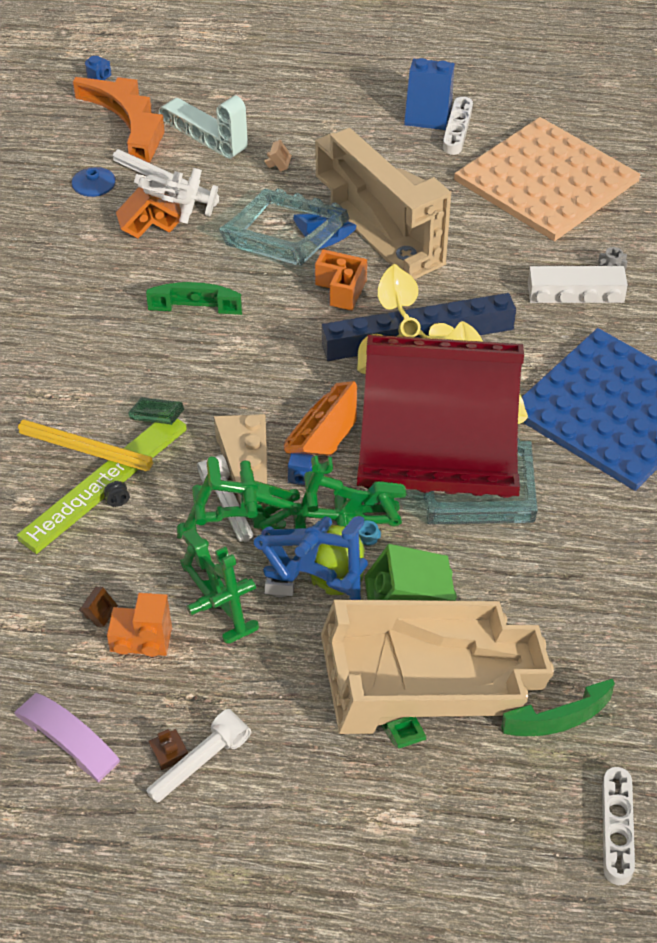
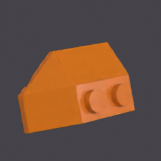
[284,381,357,456]

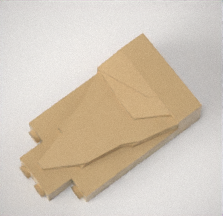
[315,127,451,280]
[321,600,554,734]

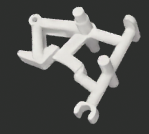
[134,168,218,224]

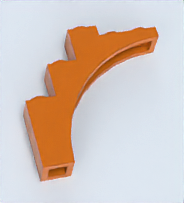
[73,77,165,163]

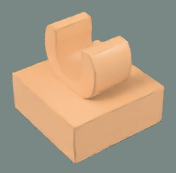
[264,140,292,172]

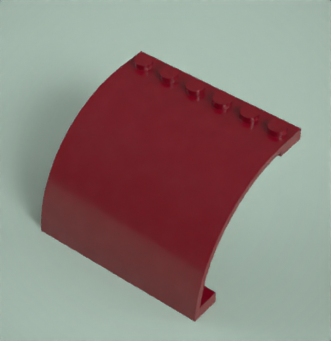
[357,335,524,498]

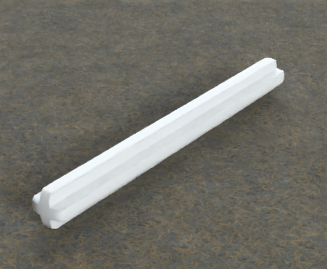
[113,149,220,207]

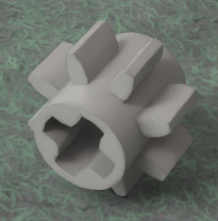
[598,247,628,270]

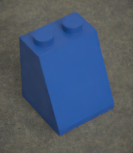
[404,58,455,130]

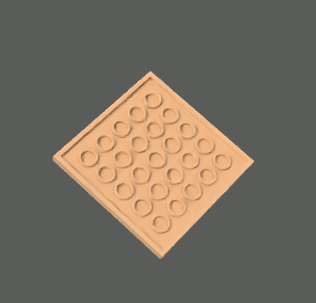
[454,117,640,242]

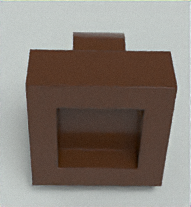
[79,587,118,627]
[148,729,188,771]

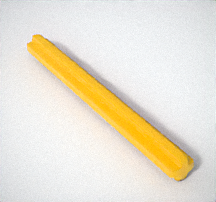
[18,419,153,472]

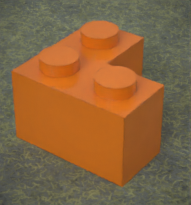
[116,187,181,239]
[315,249,367,311]
[107,593,172,657]

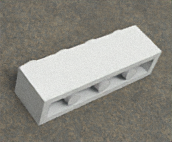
[528,266,628,303]

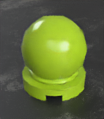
[310,525,365,595]

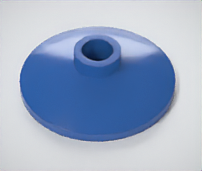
[72,167,116,197]

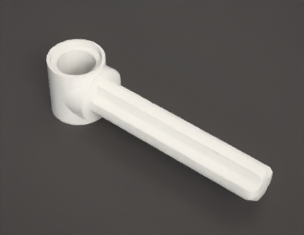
[197,455,253,542]
[147,709,251,803]

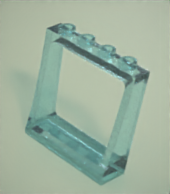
[219,188,350,266]
[423,438,538,525]

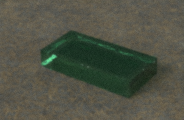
[128,397,185,425]

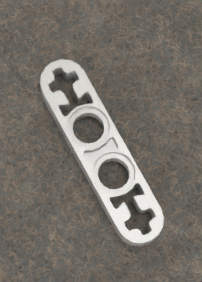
[443,97,473,155]
[602,767,635,885]

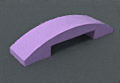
[14,693,120,783]

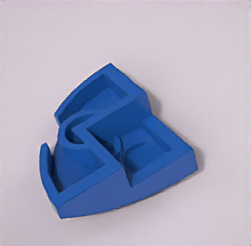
[293,214,357,249]

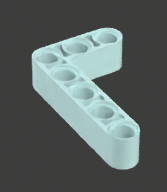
[159,95,248,159]

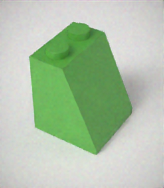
[365,544,457,601]

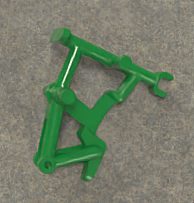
[176,456,302,539]
[293,456,407,529]
[180,529,259,644]

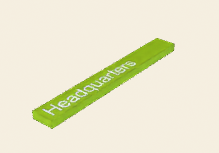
[17,412,187,554]

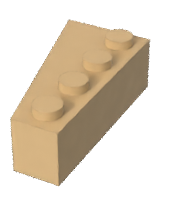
[214,414,268,509]

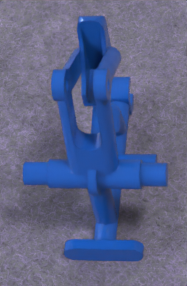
[254,516,368,600]

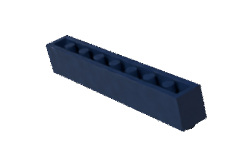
[322,293,516,361]

